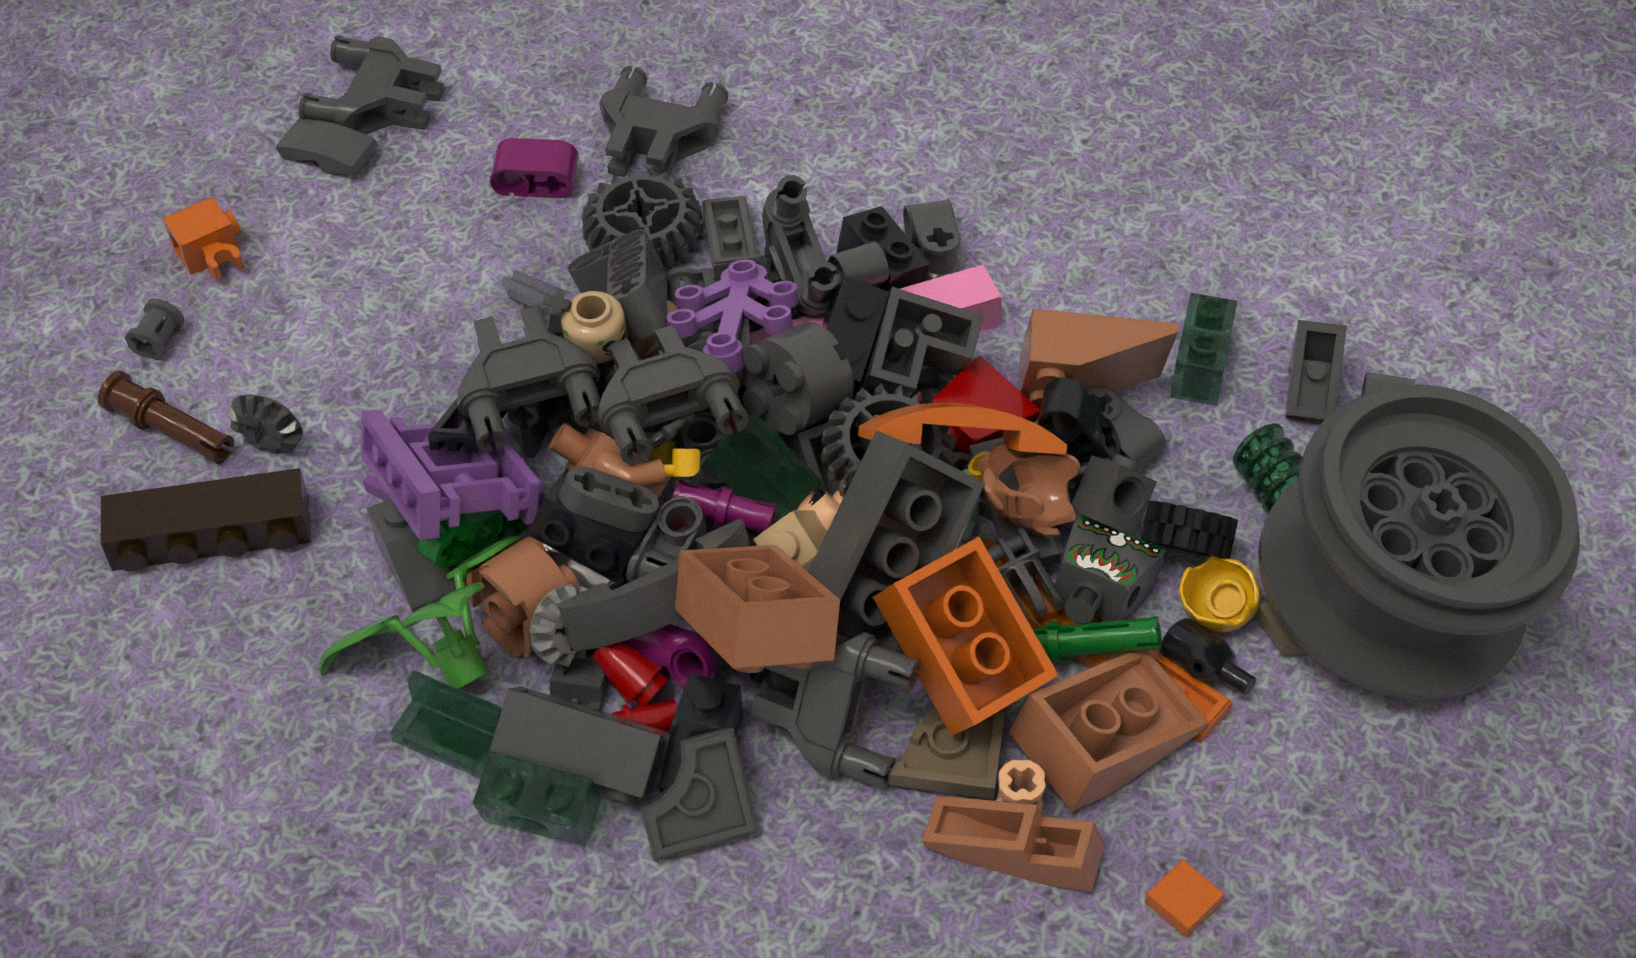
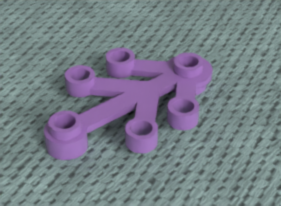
[666,259,799,373]

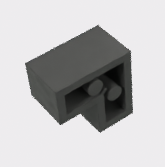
[857,287,983,398]

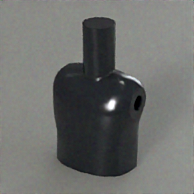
[1159,618,1256,695]

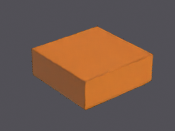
[1145,859,1225,938]

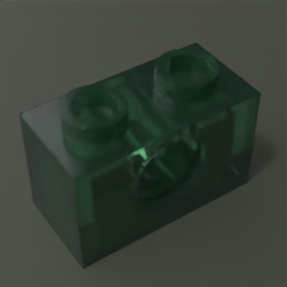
[1170,293,1238,406]
[472,753,602,847]

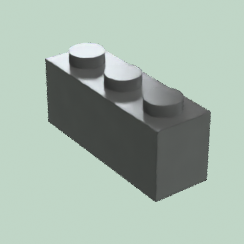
[490,686,670,803]

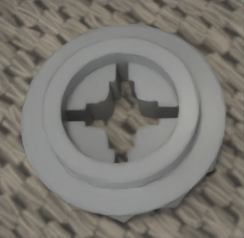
[530,584,588,667]

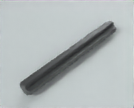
[502,271,572,318]

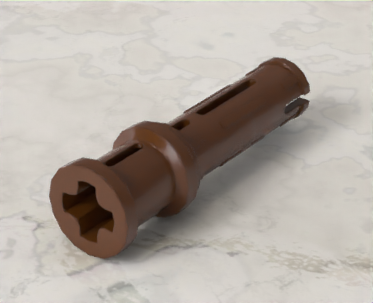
[98,370,234,464]

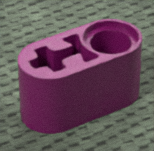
[489,138,579,198]

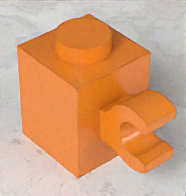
[163,196,244,280]

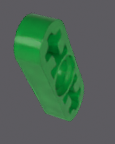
[418,510,530,568]

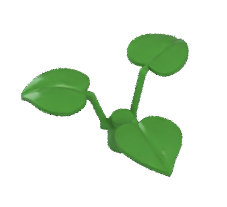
[318,536,523,691]

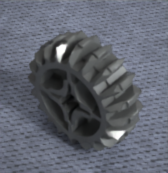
[582,169,703,270]
[821,384,956,497]

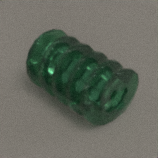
[1233,423,1303,516]

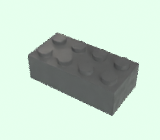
[808,430,985,654]

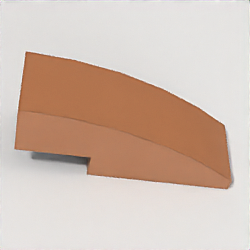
[922,796,1105,892]

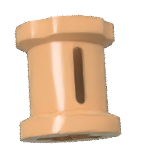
[996,760,1046,814]

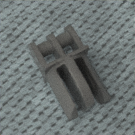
[987,527,1065,624]

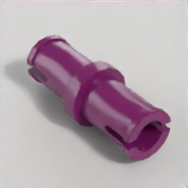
[673,480,777,533]

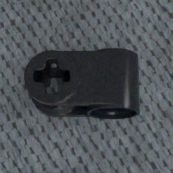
[1038,378,1120,467]

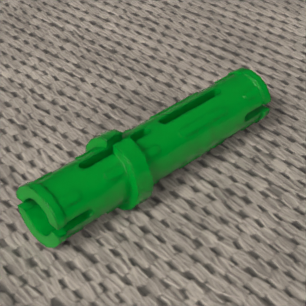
[1032,616,1162,663]

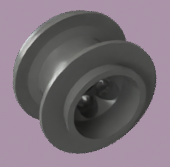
[1258,385,1580,701]

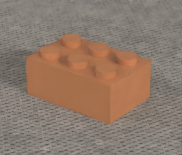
[675,545,840,673]

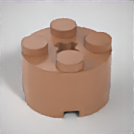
[466,536,579,658]

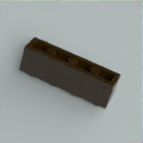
[100,468,311,571]

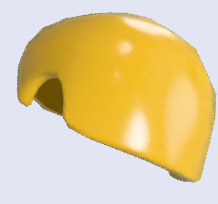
[1178,556,1261,633]

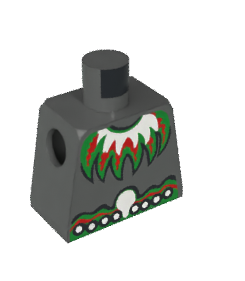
[1055,514,1166,624]

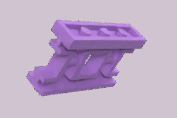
[361,410,545,540]

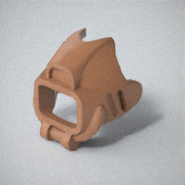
[977,442,1081,537]

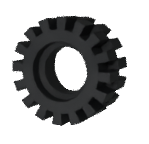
[1140,501,1238,559]

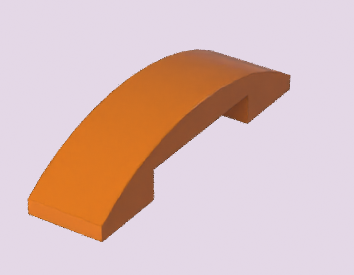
[858,403,1067,455]

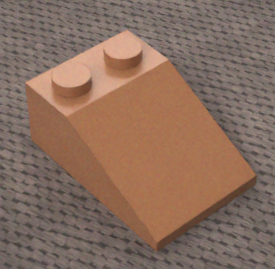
[1018,309,1179,408]
[1008,650,1209,812]

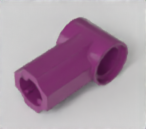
[623,624,723,689]

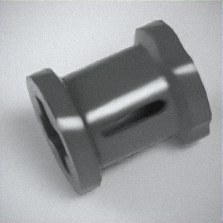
[125,298,185,360]

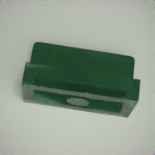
[705,411,822,523]
[390,670,502,780]

